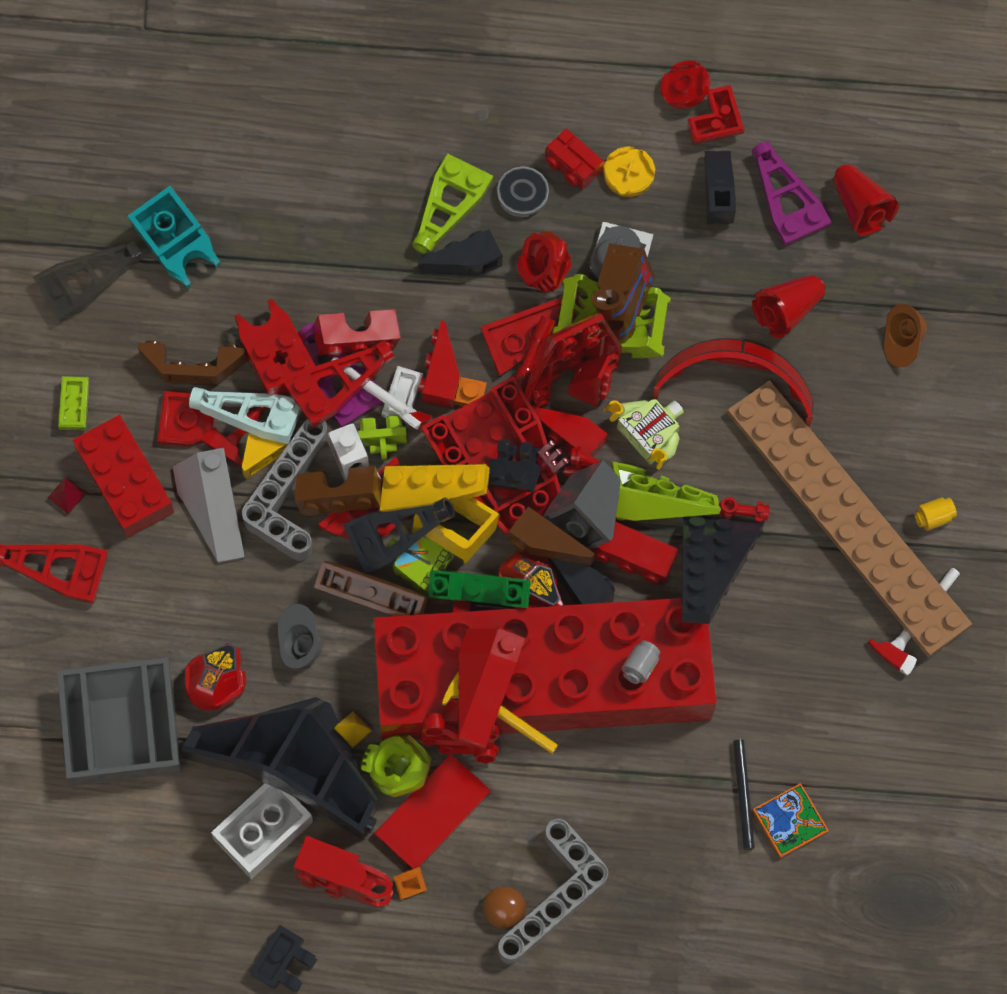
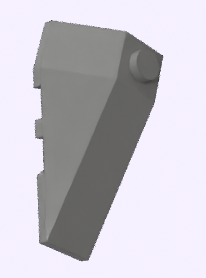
[173,448,245,564]

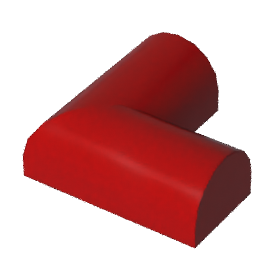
[687,85,745,145]

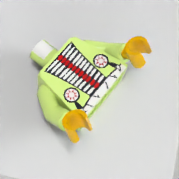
[604,399,684,470]

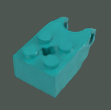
[128,186,221,290]

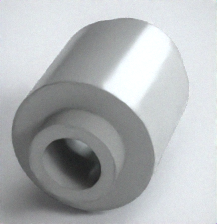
[622,641,660,684]

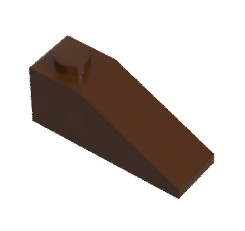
[508,506,595,565]

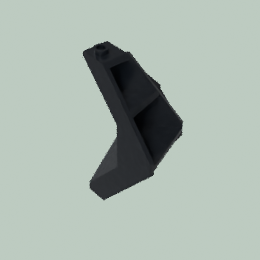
[181,697,378,839]

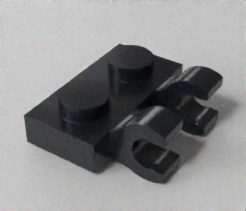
[488,439,541,493]
[250,925,318,993]

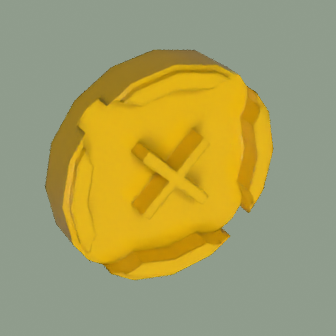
[603,146,655,197]

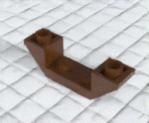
[138,340,247,386]

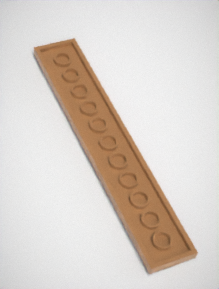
[727,380,972,658]

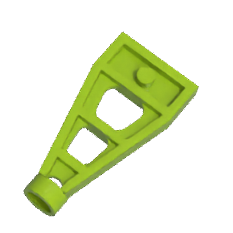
[412,154,493,254]

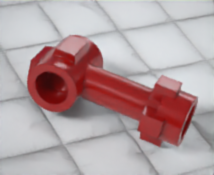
[719,497,769,523]

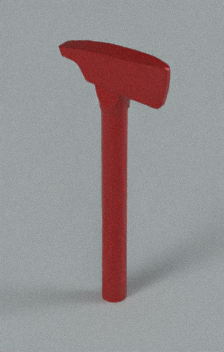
[201,406,268,466]

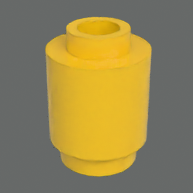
[914,497,957,531]

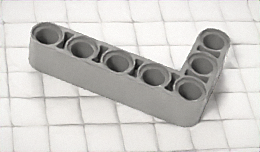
[242,419,328,561]
[498,819,608,964]

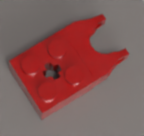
[234,299,316,396]
[294,836,394,908]

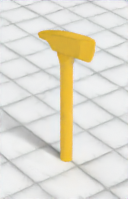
[442,671,558,754]

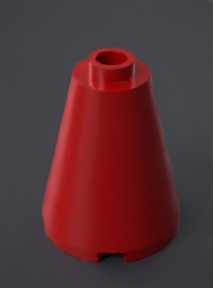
[833,164,899,236]
[752,275,825,339]

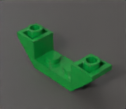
[428,570,531,608]

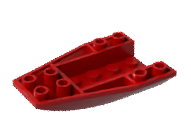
[525,313,622,408]
[421,376,561,552]

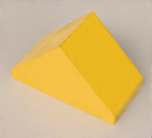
[242,433,290,480]

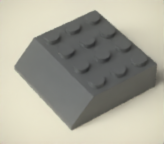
[57,657,181,786]

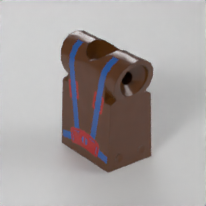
[592,243,655,342]

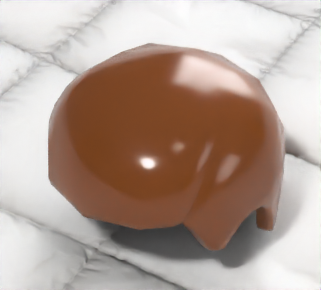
[482,886,527,929]

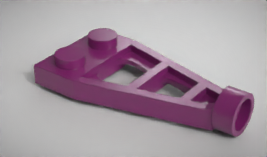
[751,141,832,247]
[298,323,384,428]

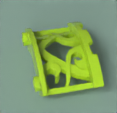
[553,274,671,358]

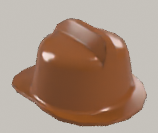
[884,304,927,368]

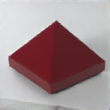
[48,478,86,514]

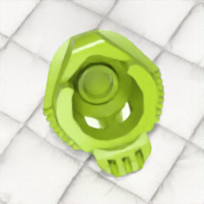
[360,735,432,798]

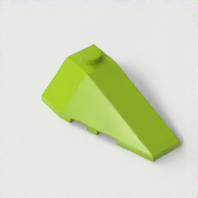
[610,461,721,521]

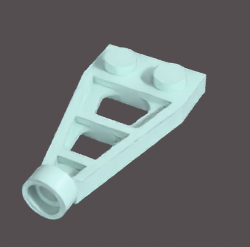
[189,387,301,444]

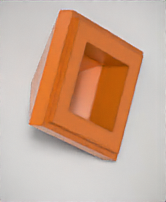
[393,867,427,900]

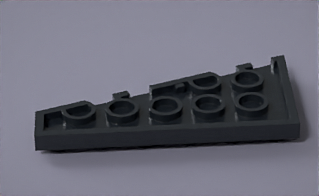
[681,516,764,624]

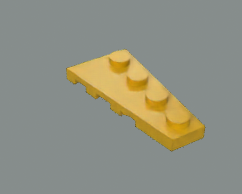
[379,464,490,511]

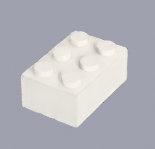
[211,784,313,880]

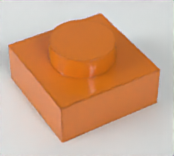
[455,377,487,406]

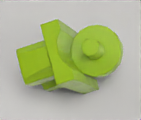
[358,415,407,460]

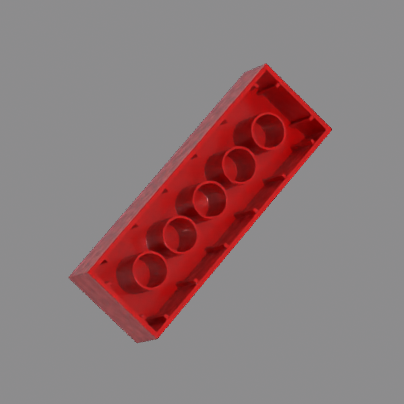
[374,598,717,741]

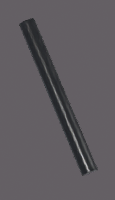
[733,739,755,850]

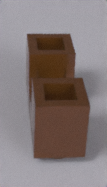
[294,466,382,516]

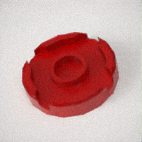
[660,60,711,109]

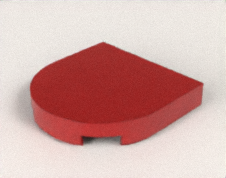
[157,391,215,447]

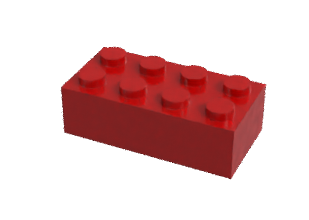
[72,414,174,538]

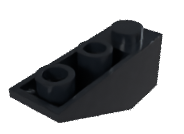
[704,151,736,224]
[418,229,503,276]

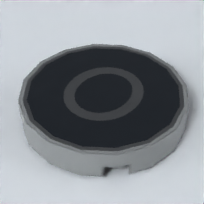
[497,166,549,218]

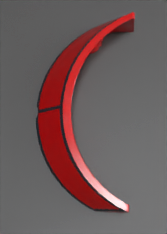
[652,338,814,427]

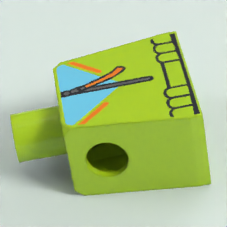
[387,537,453,595]

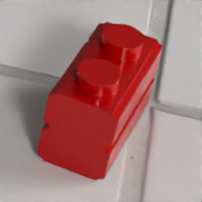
[545,128,605,190]

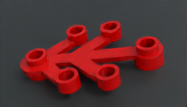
[421,713,499,764]

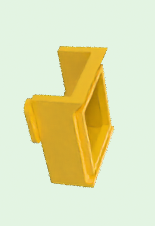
[412,498,499,564]

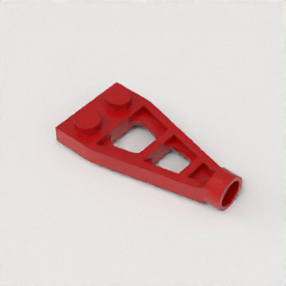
[284,340,394,428]
[0,544,109,604]

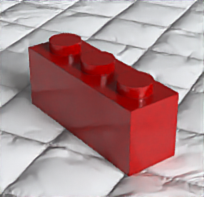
[590,522,679,585]

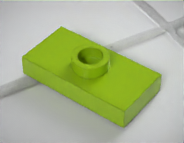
[58,376,90,430]

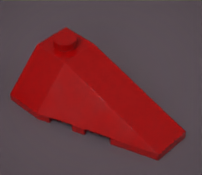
[457,628,525,749]

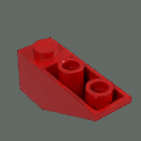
[419,320,460,409]
[568,355,614,407]
[532,406,608,458]

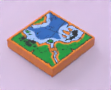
[752,783,829,859]

